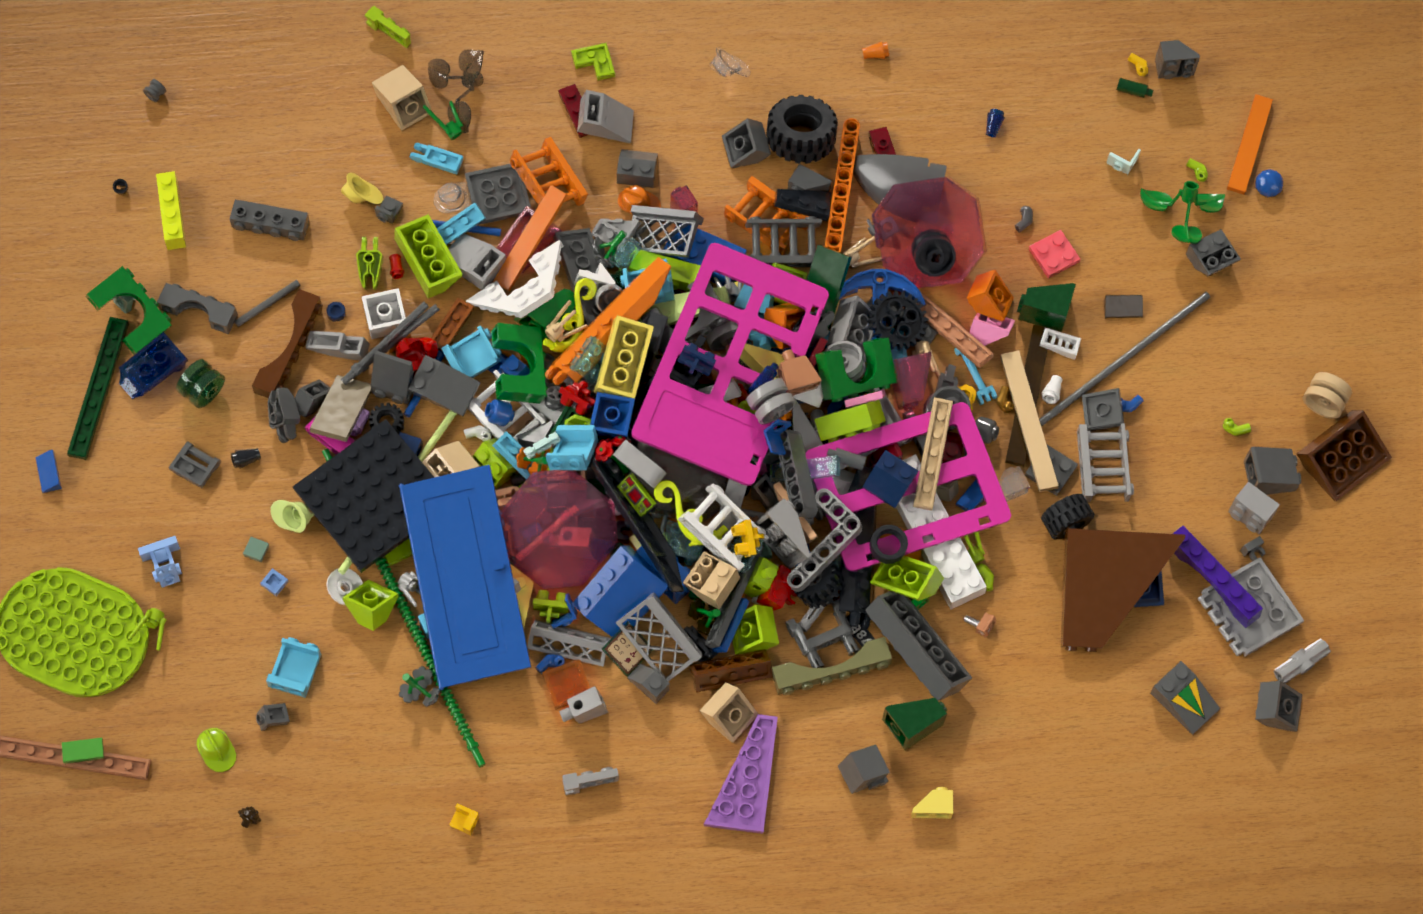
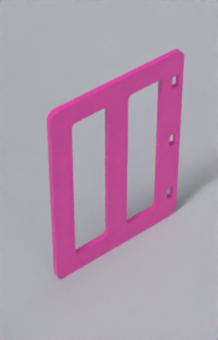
[805,402,1011,571]

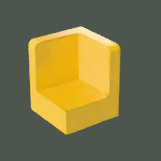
[450,803,480,836]

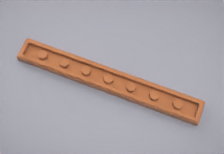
[0,736,152,780]

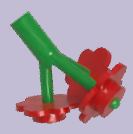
[595,436,631,474]

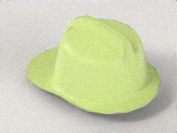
[270,500,314,533]

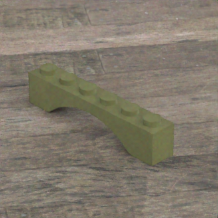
[772,637,892,695]

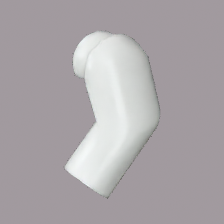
[464,425,492,441]

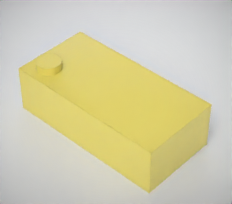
[594,315,654,399]

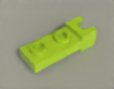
[365,6,411,48]

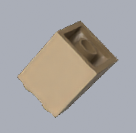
[372,65,432,131]

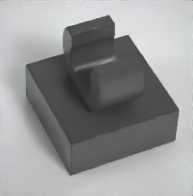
[1240,536,1265,561]

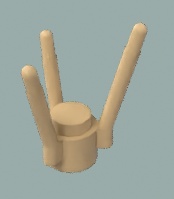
[843,236,888,269]
[545,300,588,342]
[912,341,940,378]

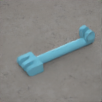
[954,348,998,405]

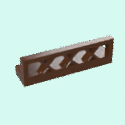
[689,649,773,693]

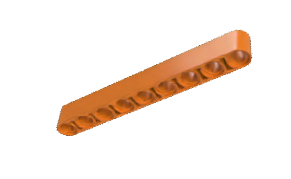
[825,118,860,253]

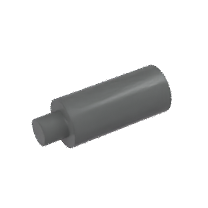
[826,448,866,471]

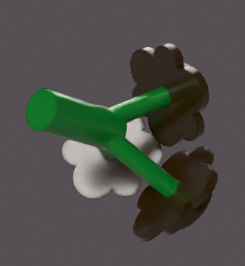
[688,598,721,636]

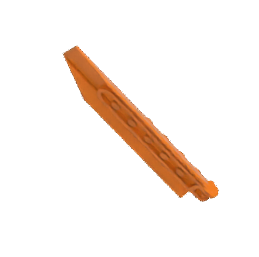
[545,257,671,385]

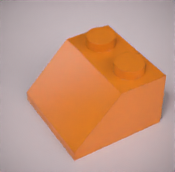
[967,270,1014,321]

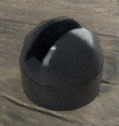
[113,179,128,195]

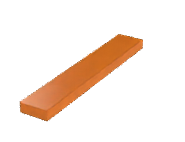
[1227,94,1273,195]
[493,185,568,291]

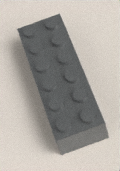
[865,591,972,701]

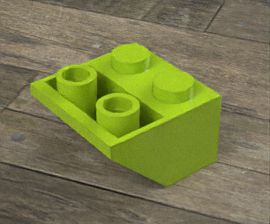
[472,438,517,490]

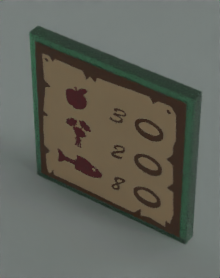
[602,621,653,677]

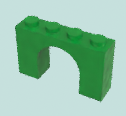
[85,266,172,355]
[491,323,548,404]
[815,338,897,402]

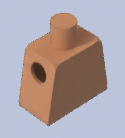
[777,349,822,396]

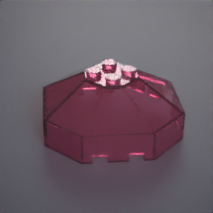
[872,176,987,288]
[500,470,618,590]

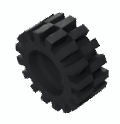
[369,403,405,434]

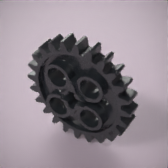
[867,290,928,351]

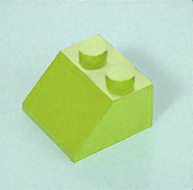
[733,604,779,655]

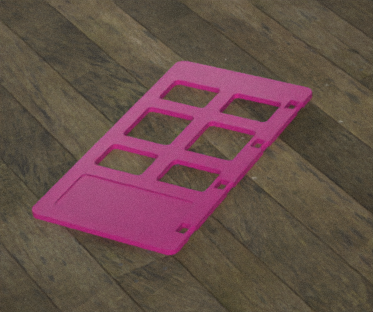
[631,243,829,486]

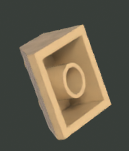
[700,682,758,743]

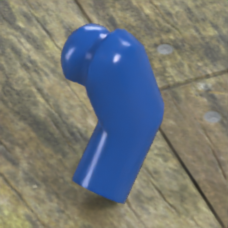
[1121,395,1144,413]
[535,654,565,674]

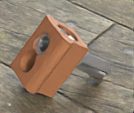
[964,612,996,638]

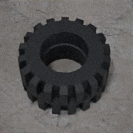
[1041,494,1095,539]

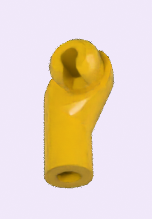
[1128,53,1148,76]

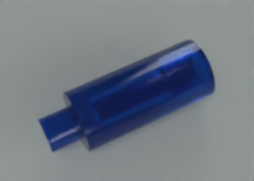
[748,363,779,393]

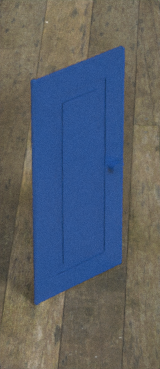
[399,465,531,691]

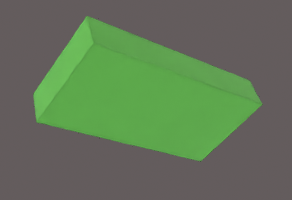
[62,737,104,764]

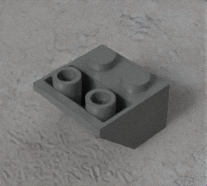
[1155,40,1200,79]
[1186,229,1241,276]

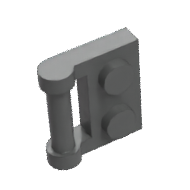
[168,442,221,489]

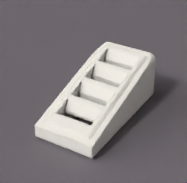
[1040,328,1081,360]

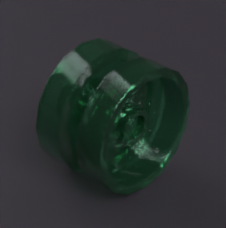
[176,359,225,408]

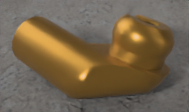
[996,386,1014,413]

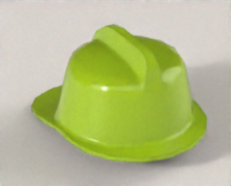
[197,728,236,772]

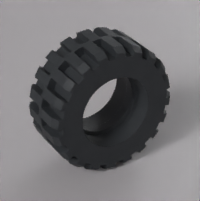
[766,95,838,164]

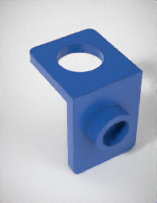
[763,419,792,455]
[551,593,578,628]

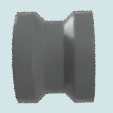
[143,79,166,102]
[545,386,563,410]

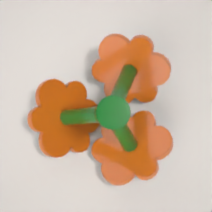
[516,445,552,481]

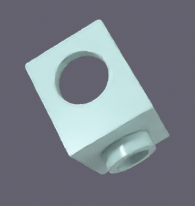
[1106,149,1141,174]

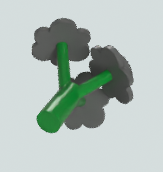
[593,230,627,269]
[399,666,440,707]

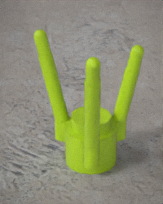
[964,532,985,564]
[128,608,167,651]

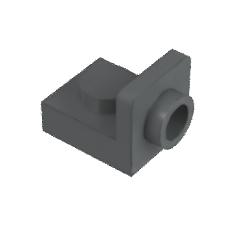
[375,195,403,224]
[256,703,290,731]

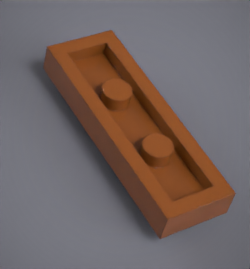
[431,298,474,351]

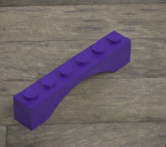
[1173,525,1263,629]

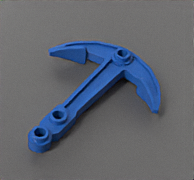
[839,269,926,340]

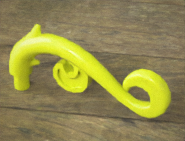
[543,278,597,353]
[654,480,728,546]

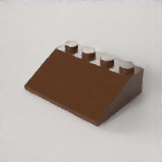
[1296,410,1392,501]

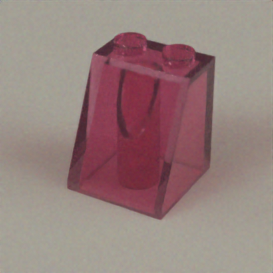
[892,352,932,412]

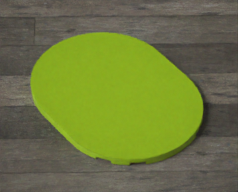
[0,567,149,697]

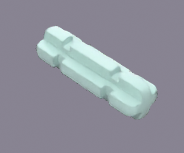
[524,432,560,459]

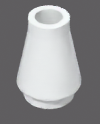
[1042,375,1063,404]

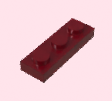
[558,84,589,138]

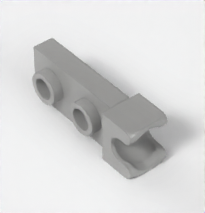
[562,767,619,795]

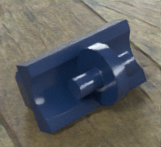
[678,343,716,376]

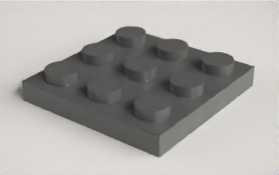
[465,164,532,225]

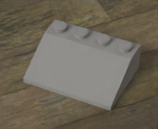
[755,499,810,569]

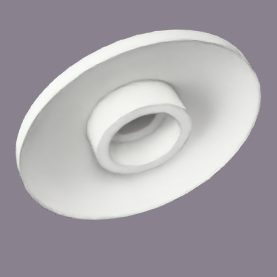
[327,569,363,605]

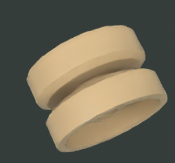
[1303,372,1353,418]

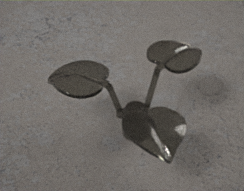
[428,49,484,133]

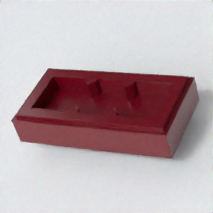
[869,127,896,155]

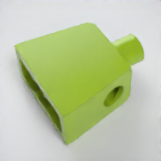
[744,557,779,598]

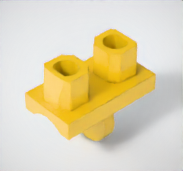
[731,519,765,558]

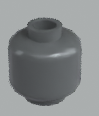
[975,417,999,444]

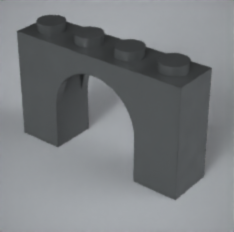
[641,282,727,355]

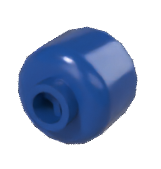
[485,399,515,426]

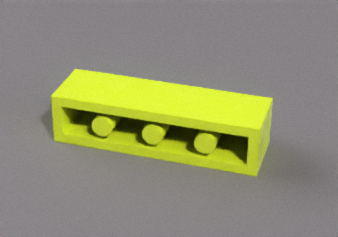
[156,171,186,250]

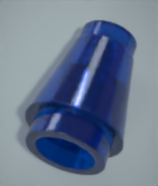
[986,109,1005,137]

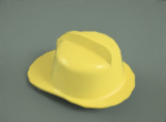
[341,173,383,204]

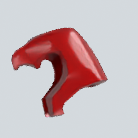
[395,337,438,376]

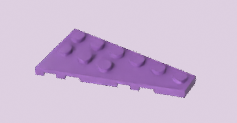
[704,714,778,834]

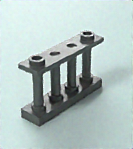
[745,216,822,267]

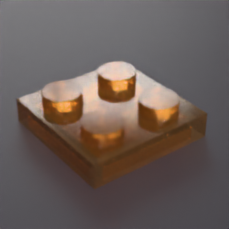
[542,659,590,710]

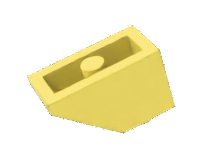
[911,787,953,819]

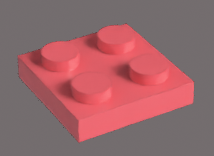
[1029,230,1080,278]

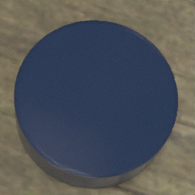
[326,302,346,322]

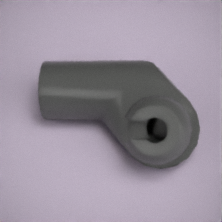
[1015,206,1033,232]

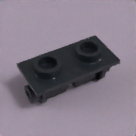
[684,625,718,662]

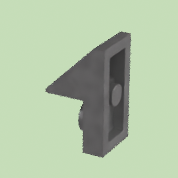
[751,473,779,511]

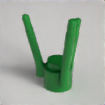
[423,101,464,140]

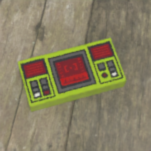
[617,473,656,516]

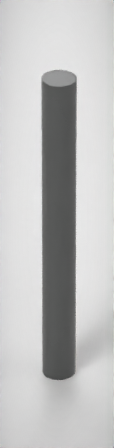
[234,280,301,327]

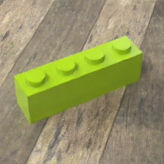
[629,249,701,292]

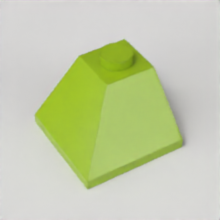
[343,580,398,631]

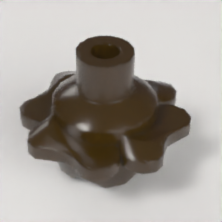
[238,806,261,828]

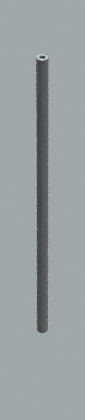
[1039,292,1210,427]

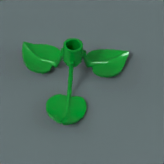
[1140,181,1225,244]

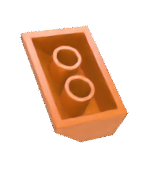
[764,303,815,349]

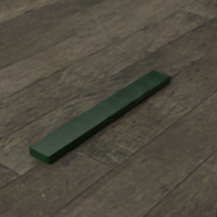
[67,317,129,460]

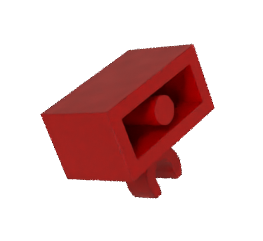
[756,565,797,611]

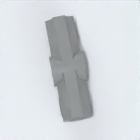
[1273,638,1331,684]

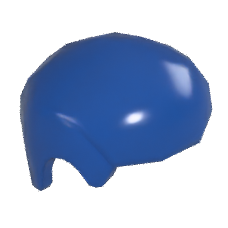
[1255,169,1283,197]

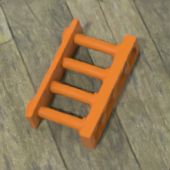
[510,137,588,206]
[724,176,810,255]

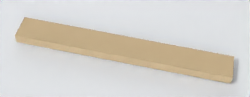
[1000,351,1058,492]

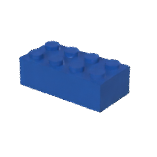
[663,224,747,286]

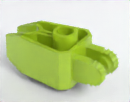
[356,237,384,290]

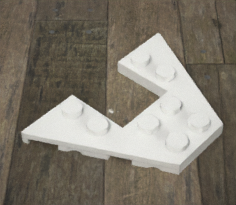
[466,240,564,318]

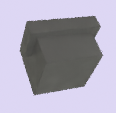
[838,744,890,794]

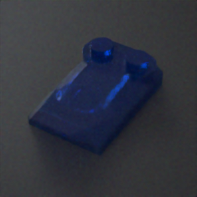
[119,332,188,399]

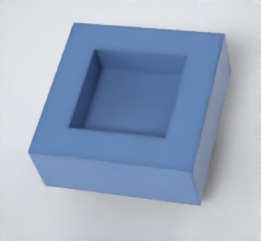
[260,568,289,596]

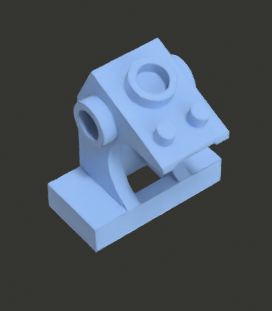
[138,536,182,587]

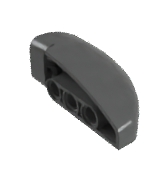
[853,154,947,223]

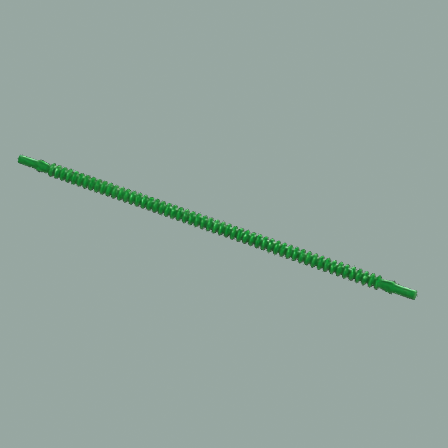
[322,448,486,768]

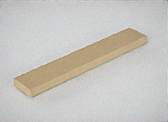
[913,397,953,511]

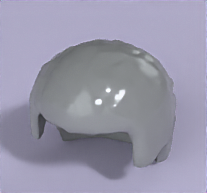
[595,284,623,312]

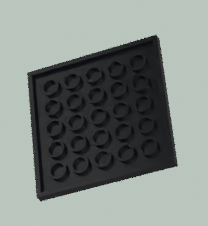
[292,419,435,573]

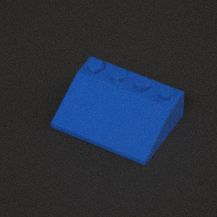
[572,545,669,638]

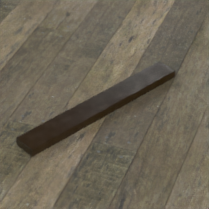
[1005,325,1052,467]

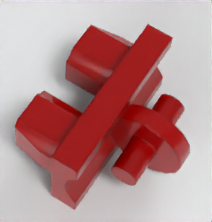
[559,381,595,415]

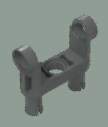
[785,599,860,668]

